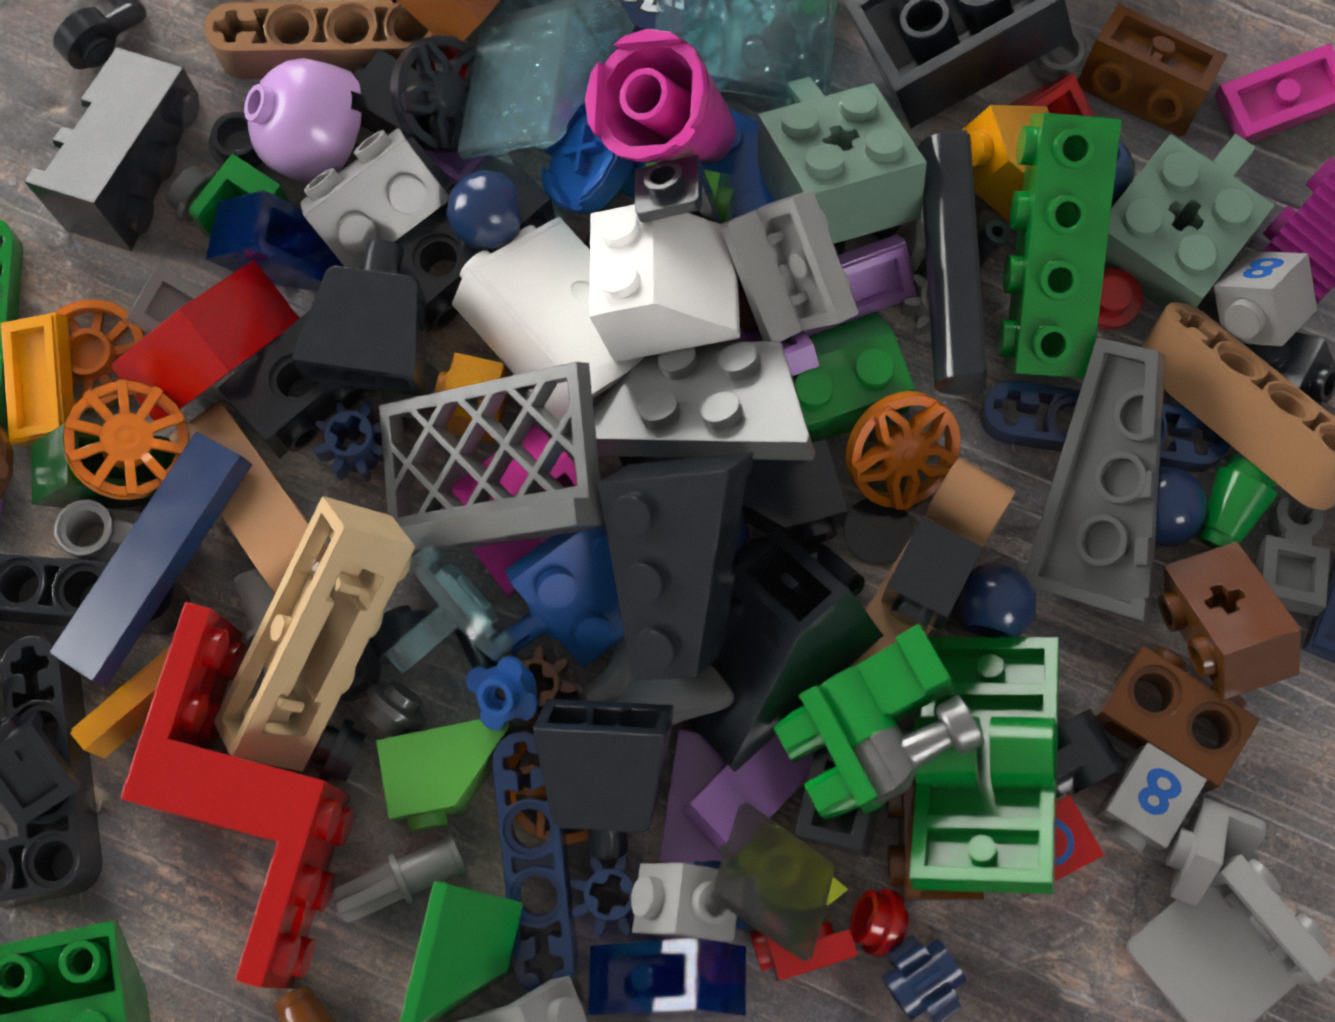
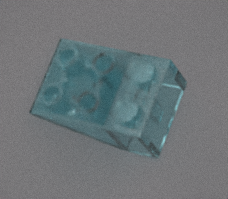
[458,0,635,160]
[655,0,837,99]

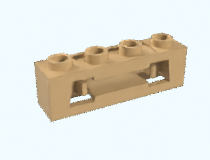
[213,496,415,772]

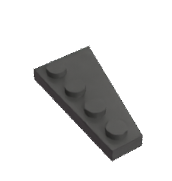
[1024,337,1165,623]

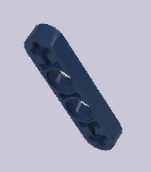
[980,381,1230,472]
[492,730,578,992]

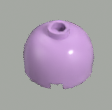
[244,58,362,184]

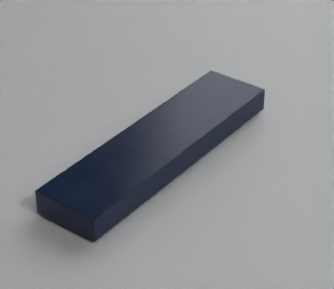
[50,431,252,688]

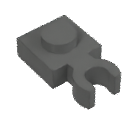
[1256,497,1330,617]

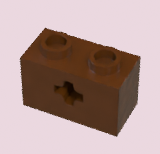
[1158,542,1301,700]

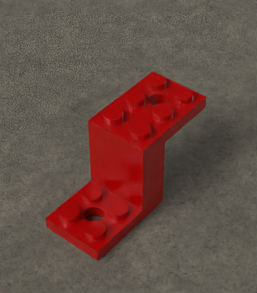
[120,602,354,989]

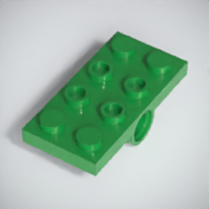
[910,637,1060,894]

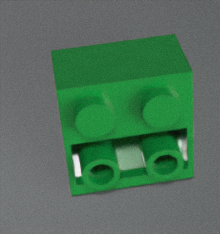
[0,920,151,1022]

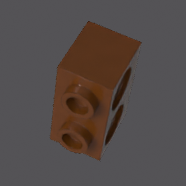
[1094,646,1260,794]

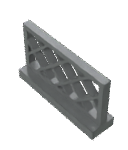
[379,361,606,557]

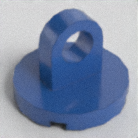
[541,95,646,215]

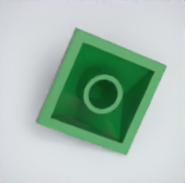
[399,881,523,1022]

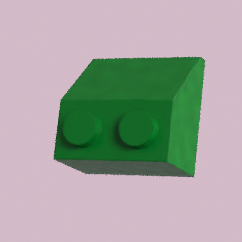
[792,312,916,443]

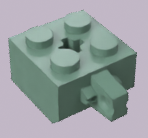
[758,77,927,244]
[1104,133,1275,310]

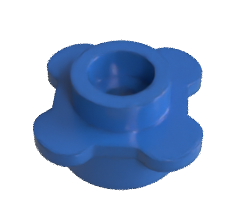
[466,656,539,730]

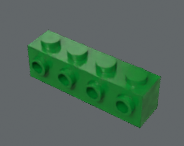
[996,113,1122,378]

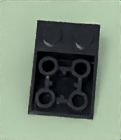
[687,527,884,772]

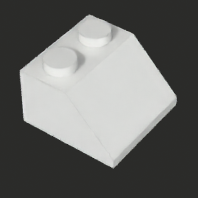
[589,204,740,362]

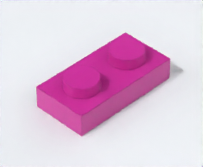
[1214,43,1335,143]

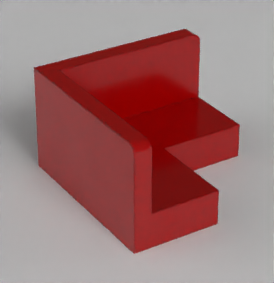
[112,261,300,421]

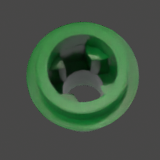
[1197,455,1278,549]

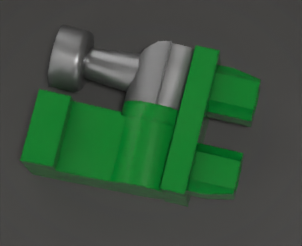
[774,624,986,820]

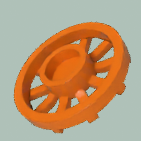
[56,299,145,413]
[63,380,189,500]

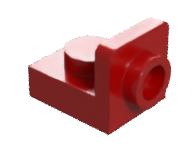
[749,910,858,982]

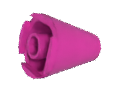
[585,29,736,165]

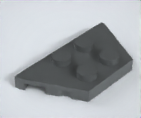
[594,341,815,460]

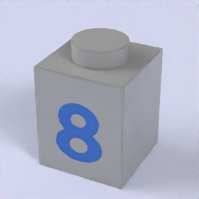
[1213,251,1317,346]
[1094,743,1207,855]

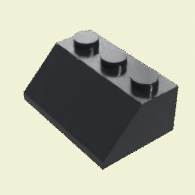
[845,0,1074,129]

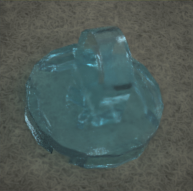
[384,545,516,673]

